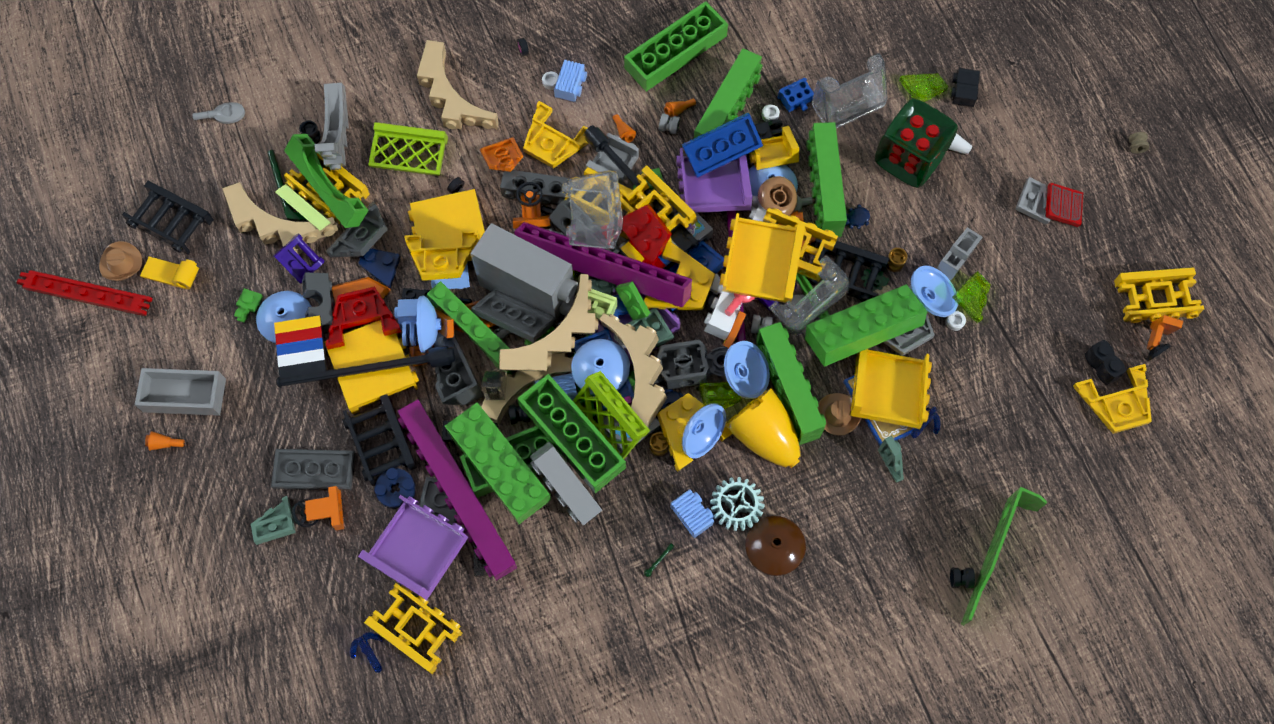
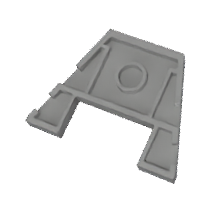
[883,286,934,356]

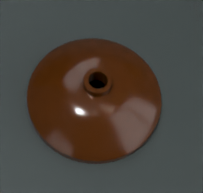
[745,516,806,576]

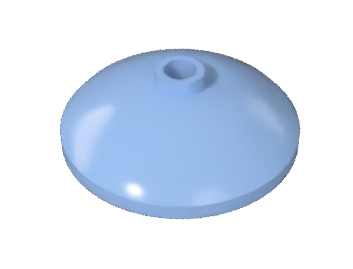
[748,165,798,196]
[911,266,958,317]
[256,291,312,343]
[417,296,442,354]
[571,339,630,395]
[724,341,770,399]
[682,404,726,458]

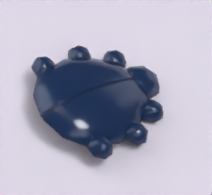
[845,204,870,229]

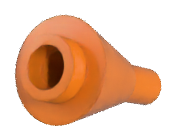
[664,98,696,117]
[613,114,636,143]
[145,431,185,451]

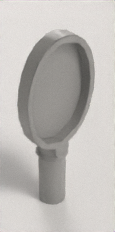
[192,102,245,124]

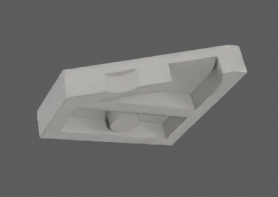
[1015,177,1050,225]

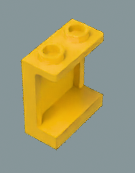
[749,126,799,170]

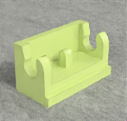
[588,289,617,320]

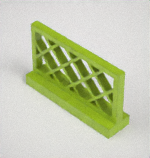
[368,122,448,176]
[573,371,650,459]

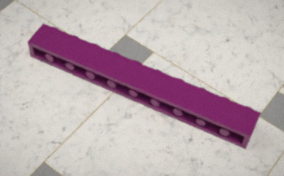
[514,222,692,307]
[398,400,517,581]

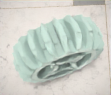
[710,477,764,531]

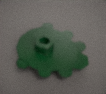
[861,269,889,292]

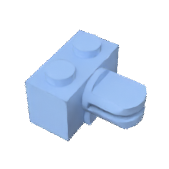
[394,299,418,346]

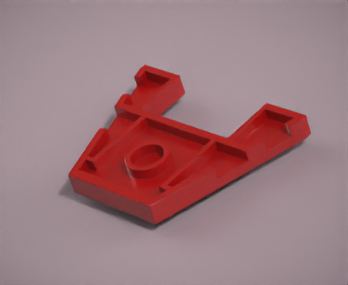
[600,205,672,266]
[326,286,402,350]

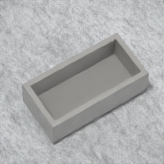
[135,368,226,415]
[530,442,602,525]

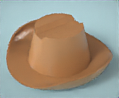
[758,176,798,216]
[99,241,142,281]
[817,393,861,435]

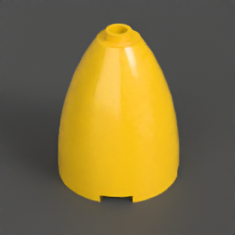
[725,388,800,468]

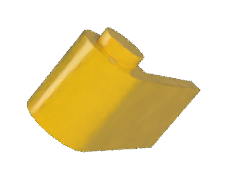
[140,257,199,290]

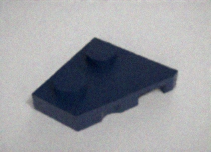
[359,248,401,289]

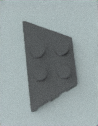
[325,202,388,257]

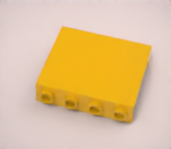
[408,189,485,261]
[719,213,805,304]
[324,320,419,414]
[850,349,932,429]

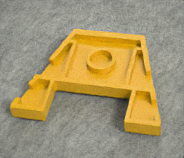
[523,101,589,169]
[404,230,478,281]
[644,242,715,310]
[1073,364,1152,434]
[657,393,732,472]

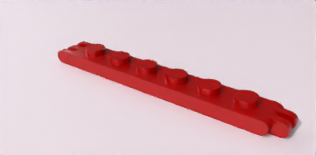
[16,270,153,316]

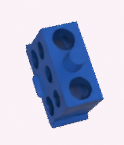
[777,78,815,113]

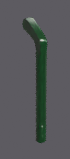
[267,150,308,222]

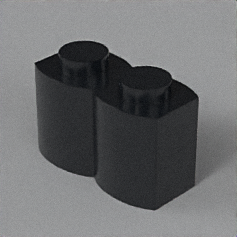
[950,68,980,107]
[1085,340,1126,385]

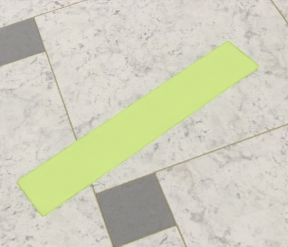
[275,184,331,230]

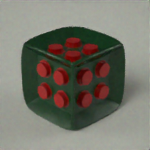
[875,98,958,188]

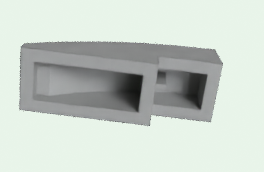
[937,227,983,280]

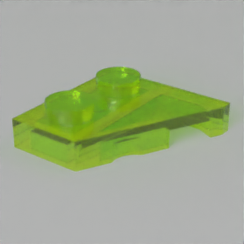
[899,73,948,102]
[952,271,991,323]
[699,382,741,409]

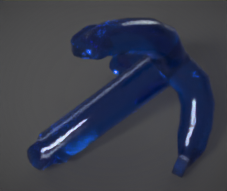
[911,406,941,438]
[350,632,384,673]

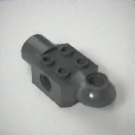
[654,340,729,389]

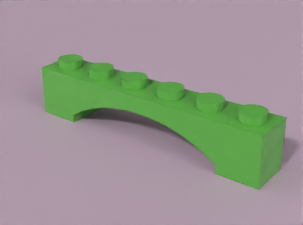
[284,134,369,228]
[427,281,515,375]

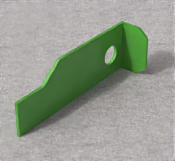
[961,487,1047,626]

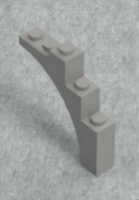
[314,83,349,170]

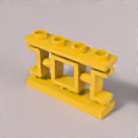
[284,153,370,224]
[614,165,698,249]
[763,208,838,282]
[1114,267,1204,323]
[364,583,462,674]

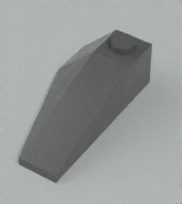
[434,334,485,405]

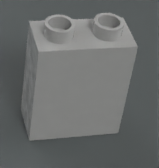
[470,223,578,325]

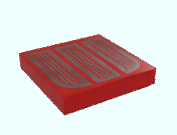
[1045,183,1083,227]

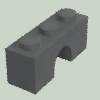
[302,272,334,332]

